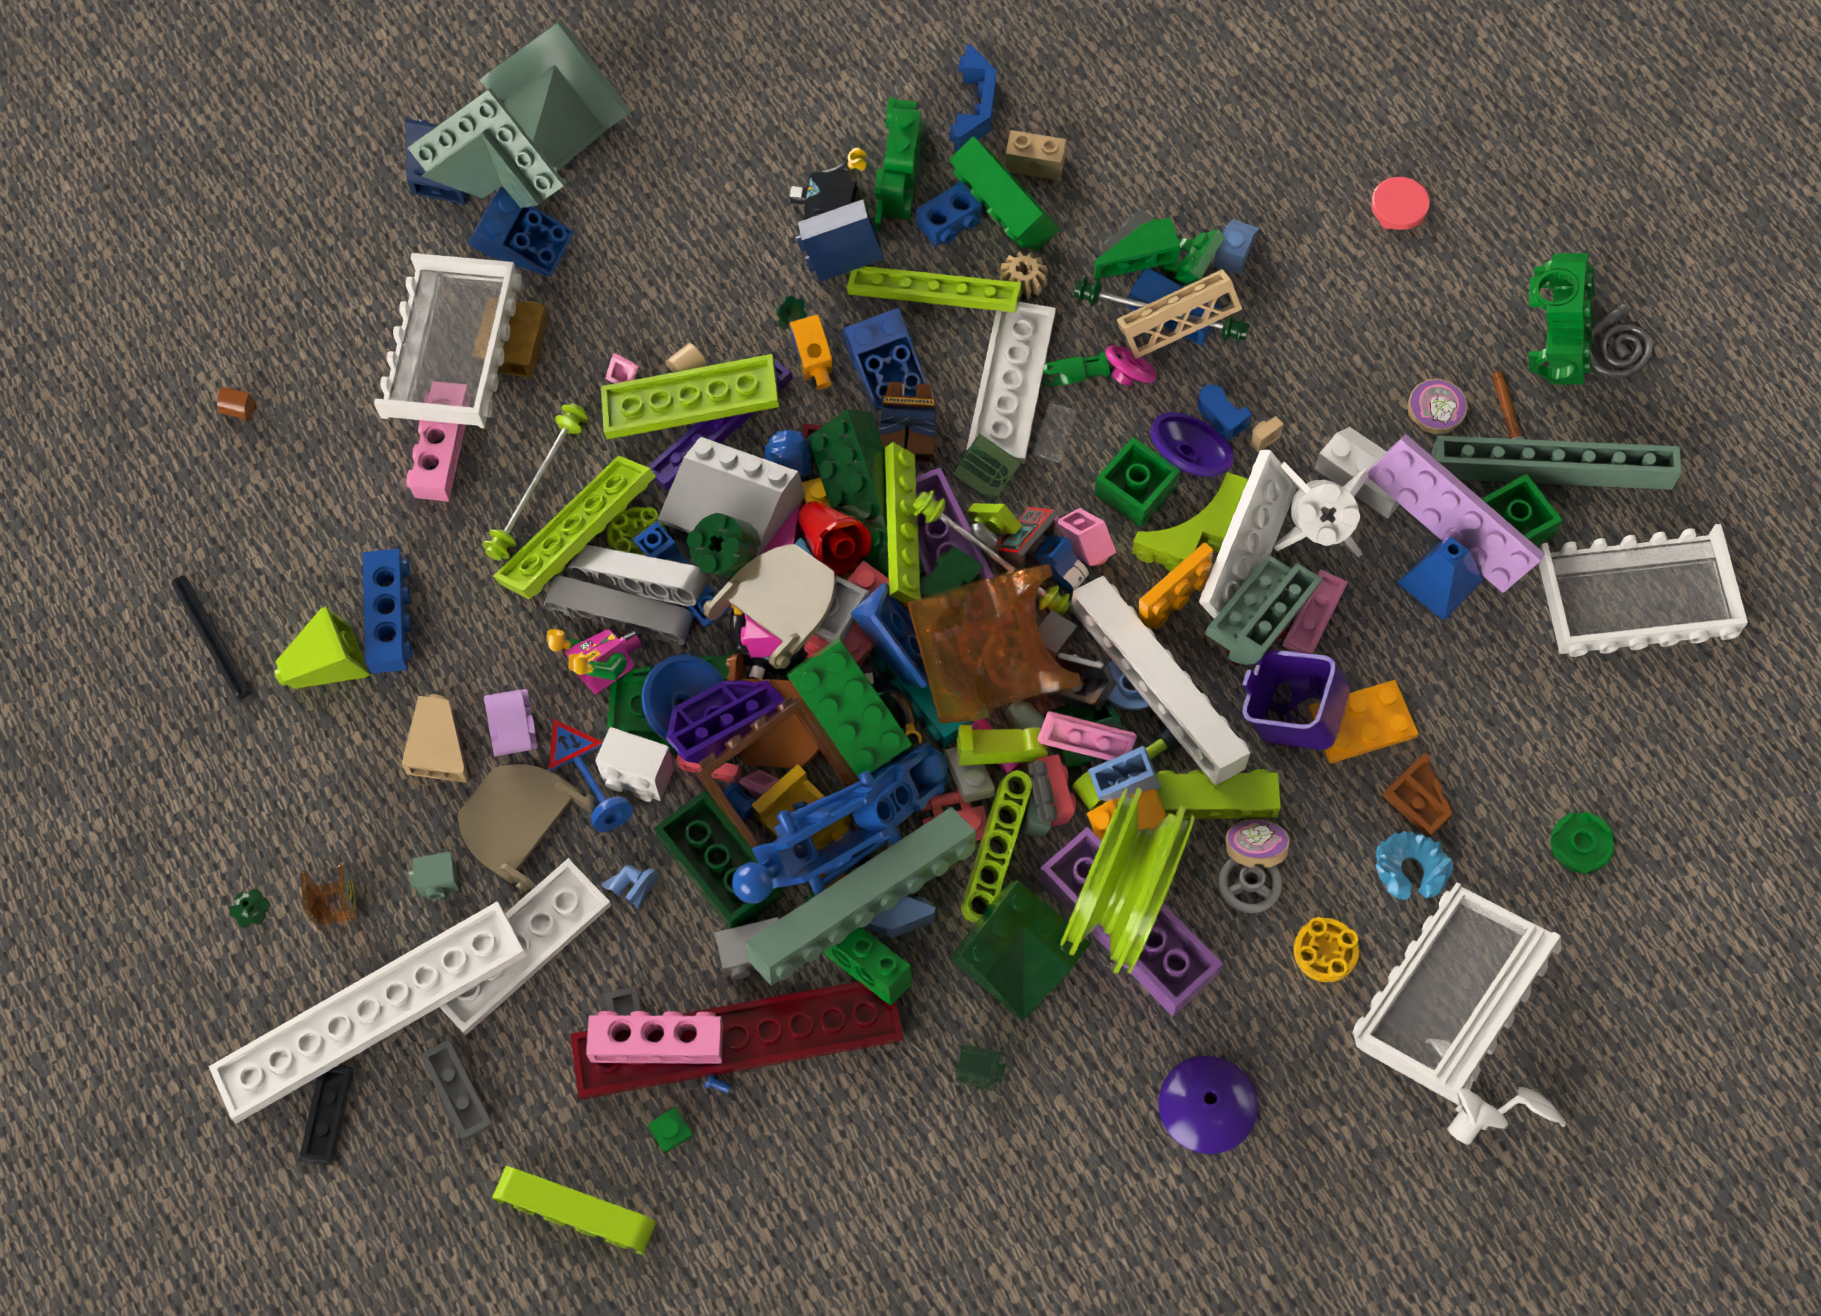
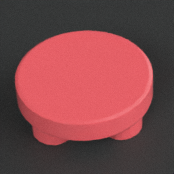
[1371,177,1430,230]

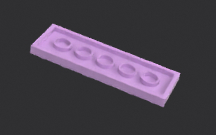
[1367,434,1545,593]

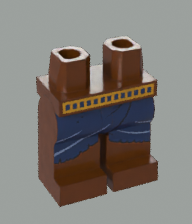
[879,382,936,462]

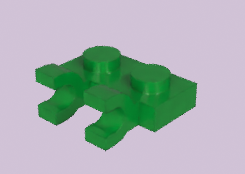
[1160,229,1225,285]

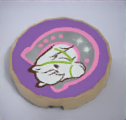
[1407,379,1468,434]
[1225,819,1290,868]

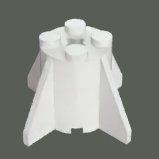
[1273,462,1369,558]

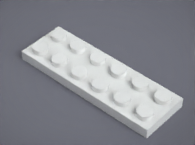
[966,302,1056,464]
[1199,450,1297,619]
[440,859,612,1036]

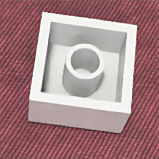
[595,727,674,802]

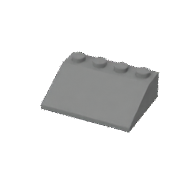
[658,437,805,558]

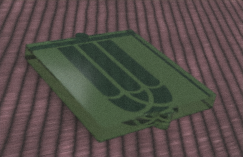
[951,433,1022,503]

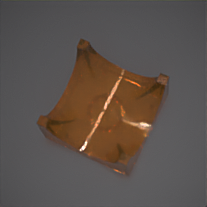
[907,564,1082,723]

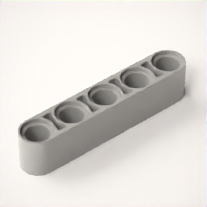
[566,545,709,606]
[544,576,694,645]

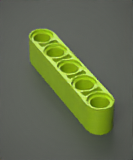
[961,770,1032,923]
[492,1166,656,1255]

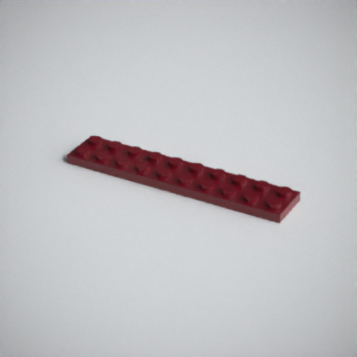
[570,981,903,1100]

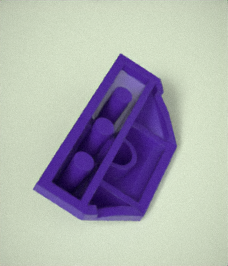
[666,681,785,764]

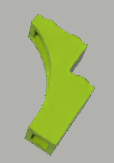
[1132,472,1249,572]

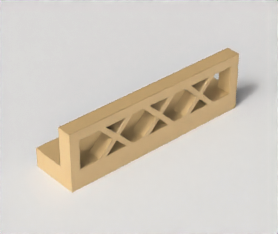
[1116,269,1242,359]

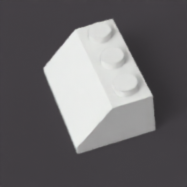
[1315,427,1400,518]

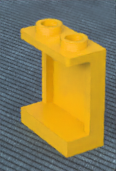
[751,764,850,850]

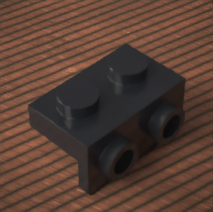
[1046,653,1117,712]

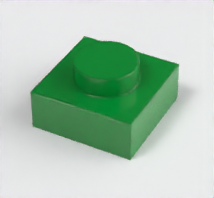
[647,1107,693,1154]

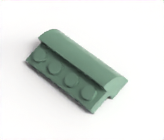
[1205,554,1322,665]

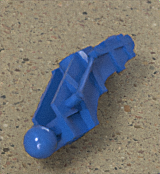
[732,742,949,904]

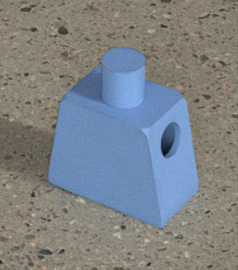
[1088,746,1160,801]

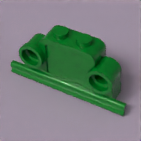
[874,97,925,231]

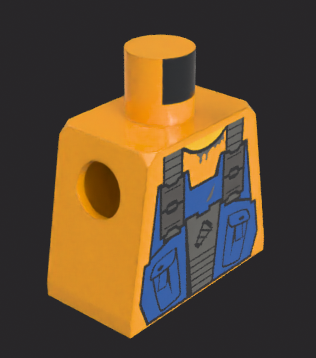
[790,314,832,390]

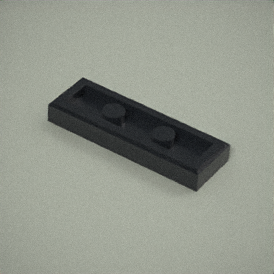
[299,1065,354,1166]

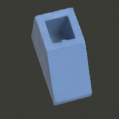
[865,896,936,939]

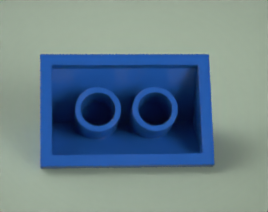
[850,582,938,688]

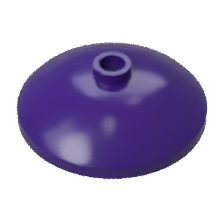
[1150,412,1234,477]
[1158,1056,1258,1154]

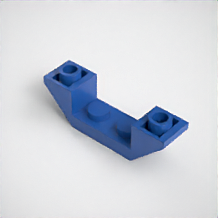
[949,45,997,152]
[633,521,730,628]

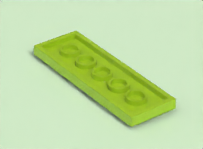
[601,354,780,440]
[493,455,656,599]

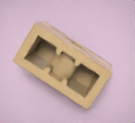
[1005,130,1066,180]

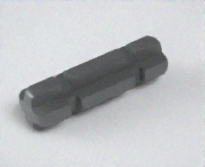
[1028,760,1058,822]

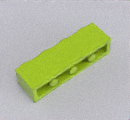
[1156,769,1281,819]

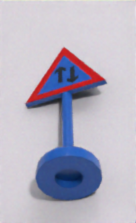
[549,719,633,833]

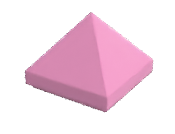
[605,353,639,384]
[739,769,780,799]

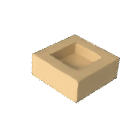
[1250,416,1284,453]

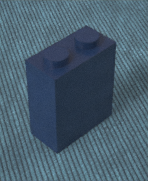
[796,199,884,282]

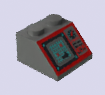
[997,507,1059,581]

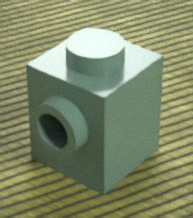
[409,851,459,900]

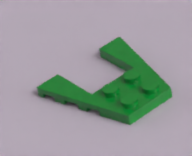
[607,651,735,763]

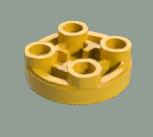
[1294,917,1359,982]

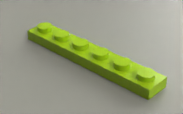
[847,266,1022,313]
[885,442,921,607]

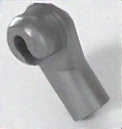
[970,523,999,567]

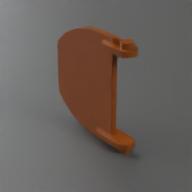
[726,653,819,768]

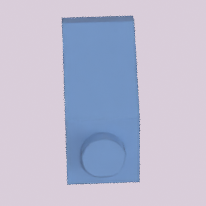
[1213,219,1259,275]

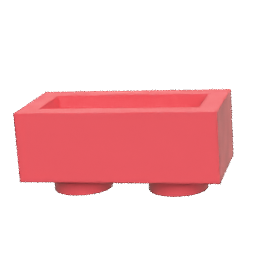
[1036,754,1077,827]

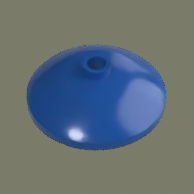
[642,654,724,743]

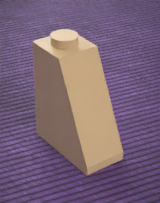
[401,694,469,783]

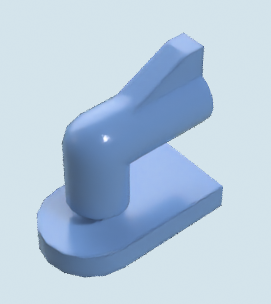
[601,865,658,910]

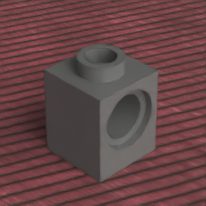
[1030,610,1077,664]

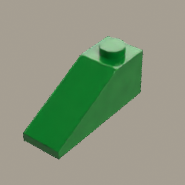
[1093,217,1180,280]

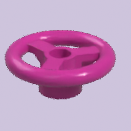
[1105,345,1157,386]

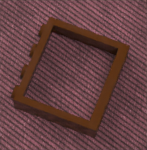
[694,697,860,849]

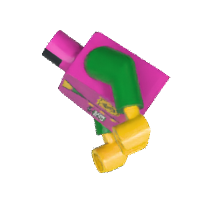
[546,629,642,694]

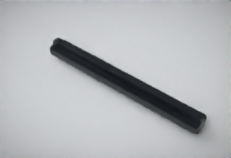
[171,575,251,700]

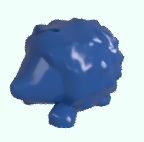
[764,429,814,482]

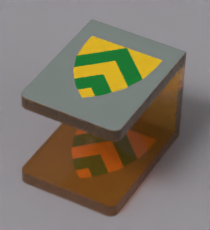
[300,864,358,926]

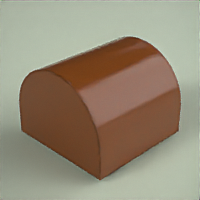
[217,387,256,420]

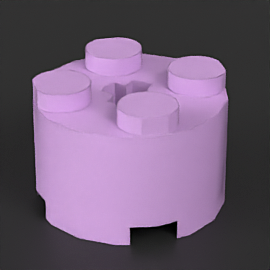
[484,689,537,757]

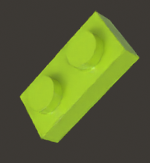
[966,503,1022,534]

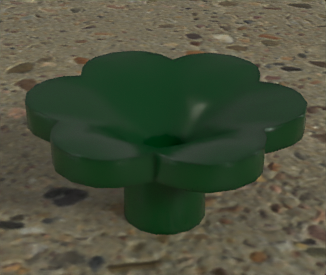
[776,296,807,330]
[229,889,270,927]

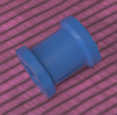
[723,782,757,823]

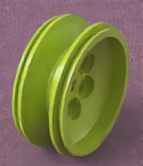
[1060,787,1195,974]

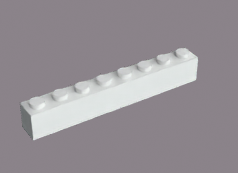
[1070,576,1251,786]

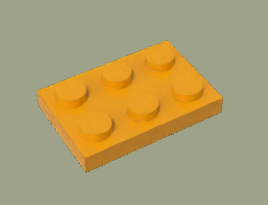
[1138,542,1213,630]
[1308,680,1418,764]

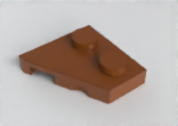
[1382,753,1452,838]

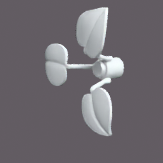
[1425,1039,1567,1145]

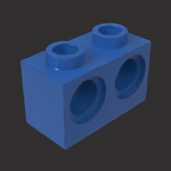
[915,181,982,247]

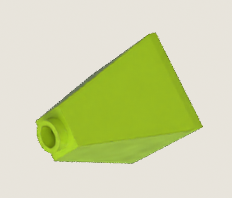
[274,606,370,689]

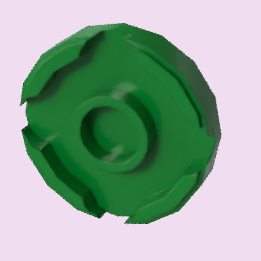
[1550,812,1615,874]

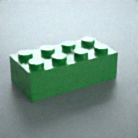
[949,136,1061,252]
[787,637,912,780]

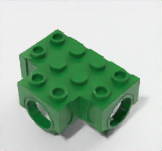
[1528,253,1595,385]

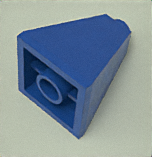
[1397,536,1483,621]

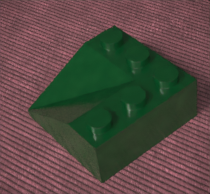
[949,880,1091,1021]

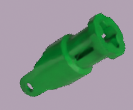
[1043,351,1110,387]

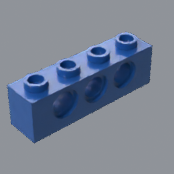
[363,549,413,673]

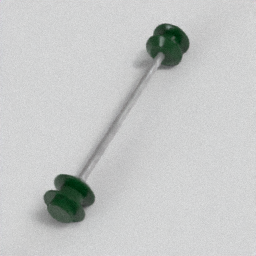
[1074,276,1250,345]

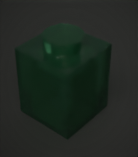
[955,1043,1006,1091]

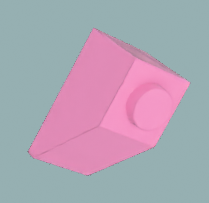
[1058,508,1117,566]

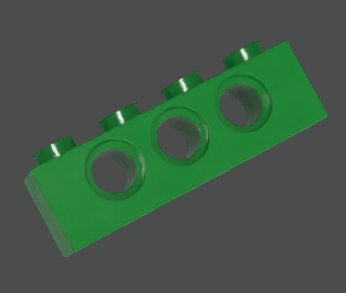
[803,893,913,1006]

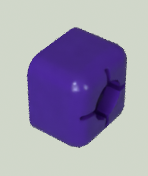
[1242,650,1350,750]

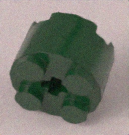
[687,513,761,578]

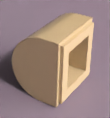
[666,343,707,373]

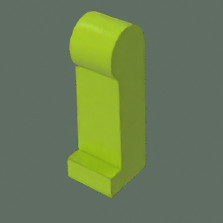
[957,725,1048,766]

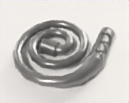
[1590,304,1653,377]

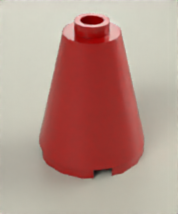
[798,501,872,575]

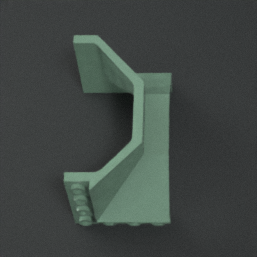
[408,19,631,208]

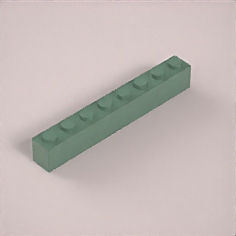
[1432,436,1681,490]
[746,807,976,986]

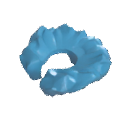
[1375,831,1453,900]

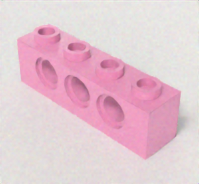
[407,382,472,502]
[586,1011,723,1064]

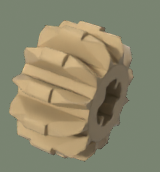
[1000,251,1048,301]

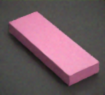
[1282,569,1348,654]
[1038,711,1137,760]

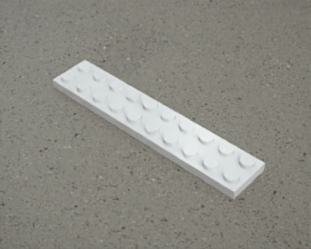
[209,902,527,1124]

